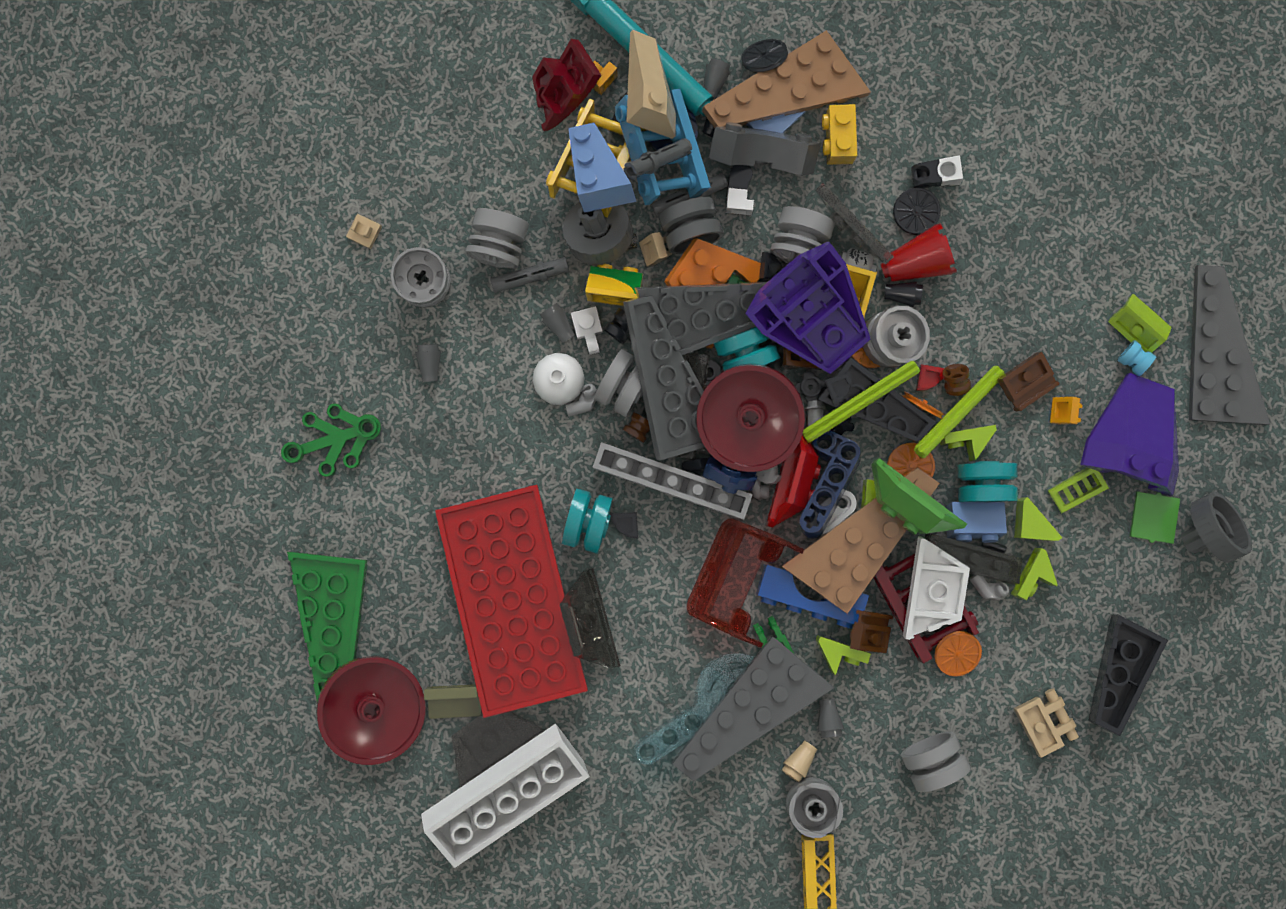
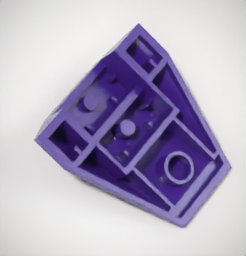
[745,242,871,374]
[1080,373,1179,496]

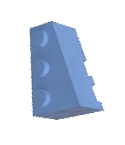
[568,123,637,213]

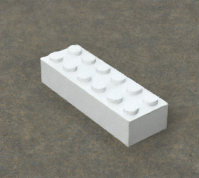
[421,724,590,868]

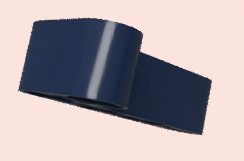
[800,430,861,539]

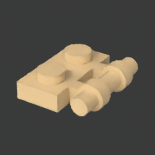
[1014,688,1079,758]

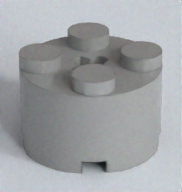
[786,777,843,838]

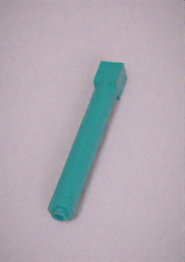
[570,0,713,116]

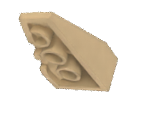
[627,30,676,139]

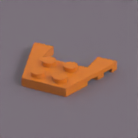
[664,239,761,349]

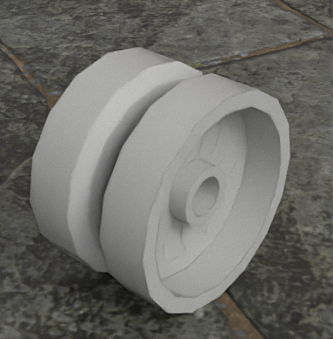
[863,306,930,368]
[594,349,643,417]
[900,731,971,792]

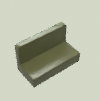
[424,684,482,719]

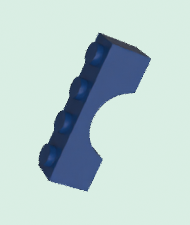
[756,564,869,629]

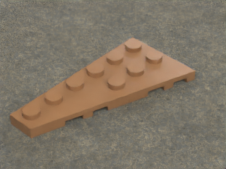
[702,30,871,128]
[781,468,940,614]

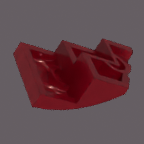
[532,39,602,131]

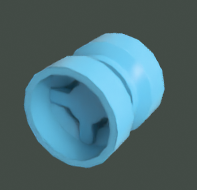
[1117,340,1156,376]

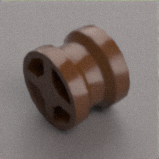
[943,364,971,396]
[622,412,650,444]

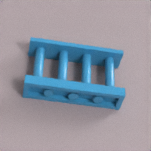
[615,89,711,205]

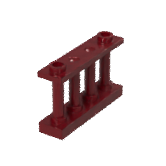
[873,539,979,663]

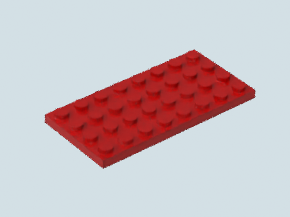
[435,485,588,718]

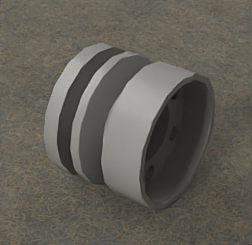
[769,206,835,263]
[464,208,529,269]
[390,247,451,308]

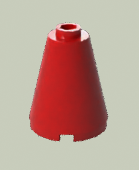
[880,223,957,282]

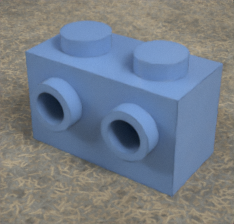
[945,502,1007,543]

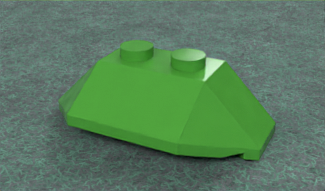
[871,458,967,535]

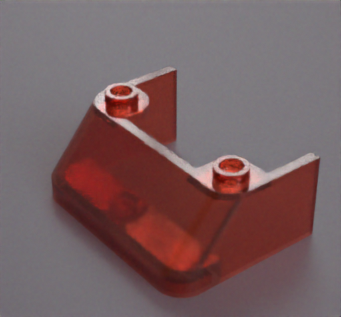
[687,518,804,648]

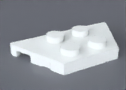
[903,536,970,640]

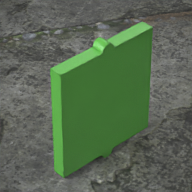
[1130,491,1180,544]

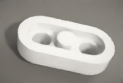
[809,490,857,533]

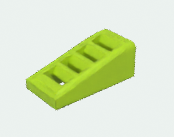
[1048,467,1109,514]

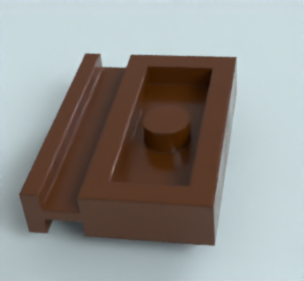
[997,352,1060,412]
[850,610,893,653]

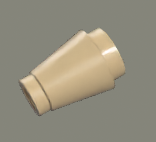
[782,741,817,782]

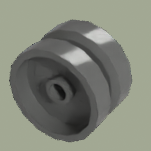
[659,197,724,254]

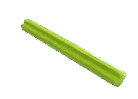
[802,361,920,442]
[914,366,1005,458]

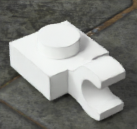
[571,306,603,355]

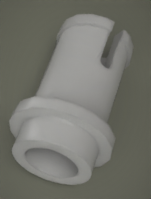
[805,401,826,426]

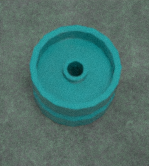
[713,327,780,371]
[957,461,1018,502]
[562,489,613,554]

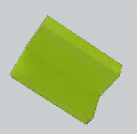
[1108,294,1172,353]

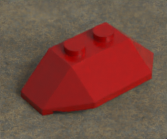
[766,435,821,528]

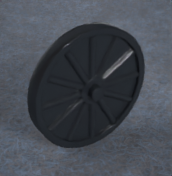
[741,39,788,72]
[893,187,941,235]

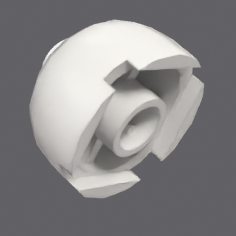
[532,353,585,405]

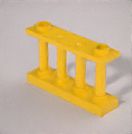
[546,99,647,218]

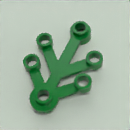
[281,403,381,477]

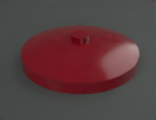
[697,364,805,472]
[316,656,426,765]

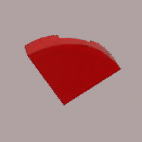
[916,364,944,391]

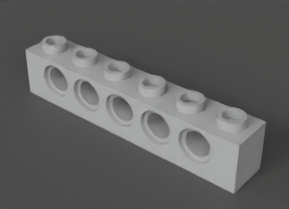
[593,442,753,520]

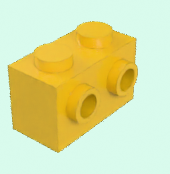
[822,104,857,165]

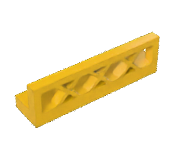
[801,834,837,909]

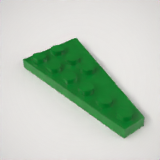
[287,552,368,701]

